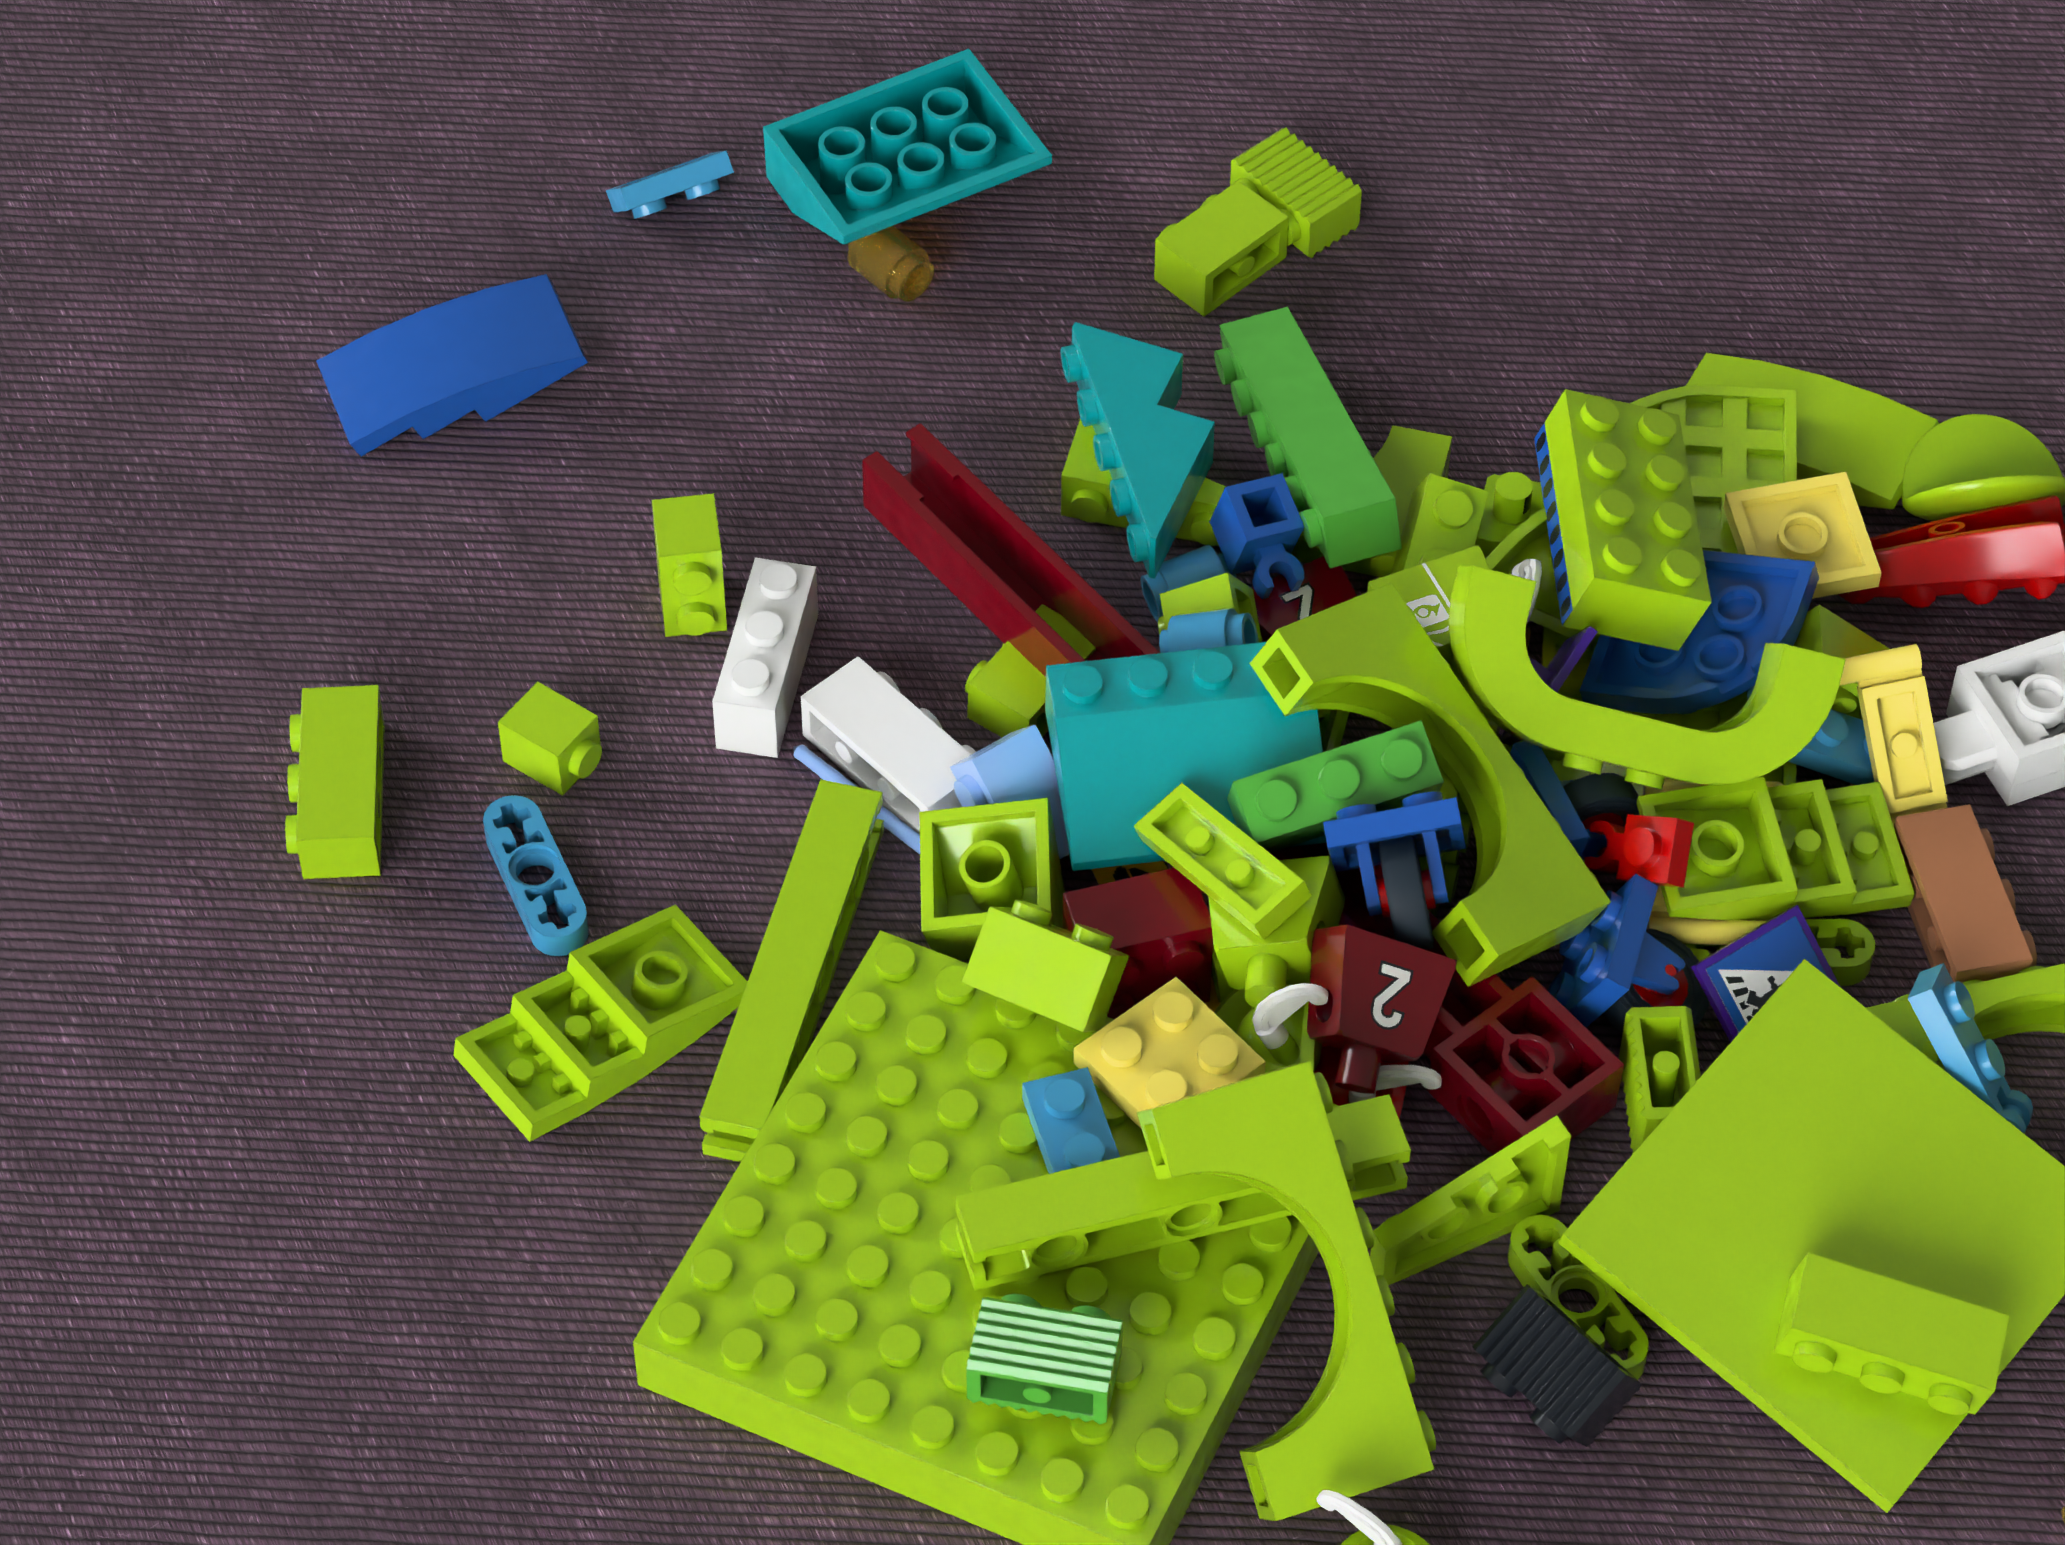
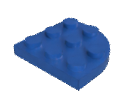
[1579,550,1819,715]

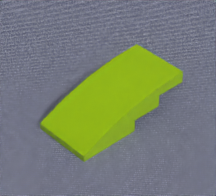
[1686,353,1939,509]
[1636,776,1915,920]
[453,904,748,1142]

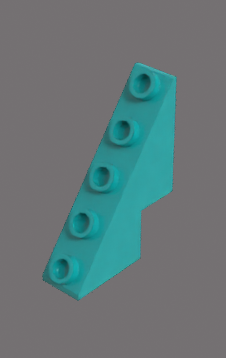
[1060,322,1215,579]

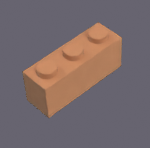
[1894,804,2037,983]

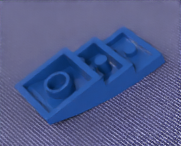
[316,274,588,457]

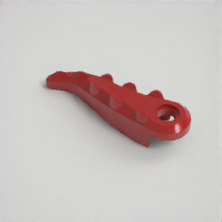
[1836,495,2065,608]

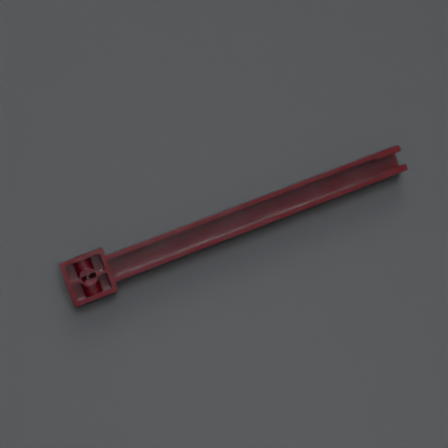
[862,423,1624,1155]

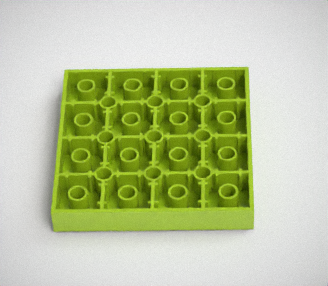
[633,930,1339,1545]

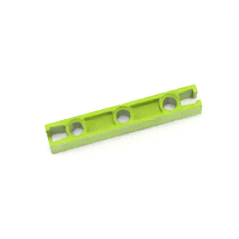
[699,779,884,1162]
[955,1094,1411,1291]

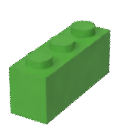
[1227,720,1444,853]

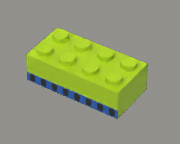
[1534,389,1711,651]

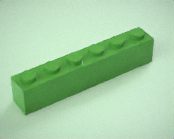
[1214,307,1402,568]

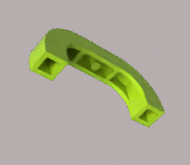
[1449,565,1846,790]

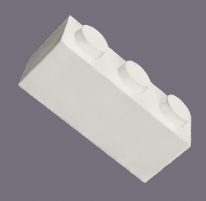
[712,557,818,758]
[801,656,976,834]

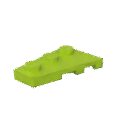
[1370,1115,1571,1285]

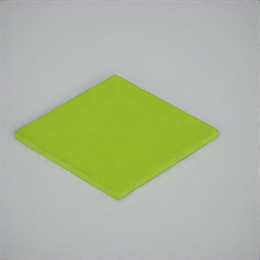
[1558,959,2065,1513]

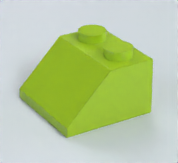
[919,798,1065,960]

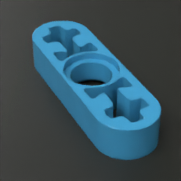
[483,795,589,956]

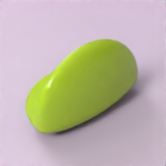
[1901,414,2065,521]

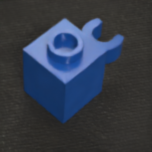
[1209,473,1304,599]

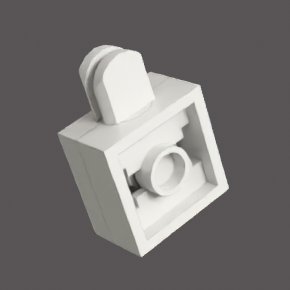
[1933,631,2065,806]

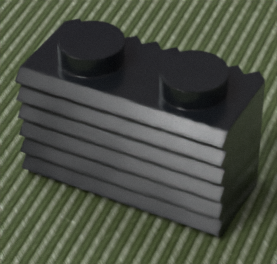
[1473,1284,1642,1447]

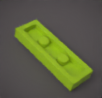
[1133,783,1312,940]

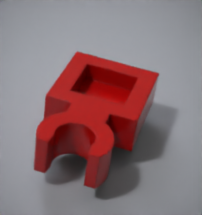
[1584,814,1694,888]

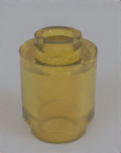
[847,226,934,302]

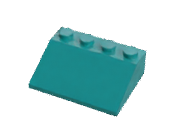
[763,49,1052,245]
[1045,642,1327,871]

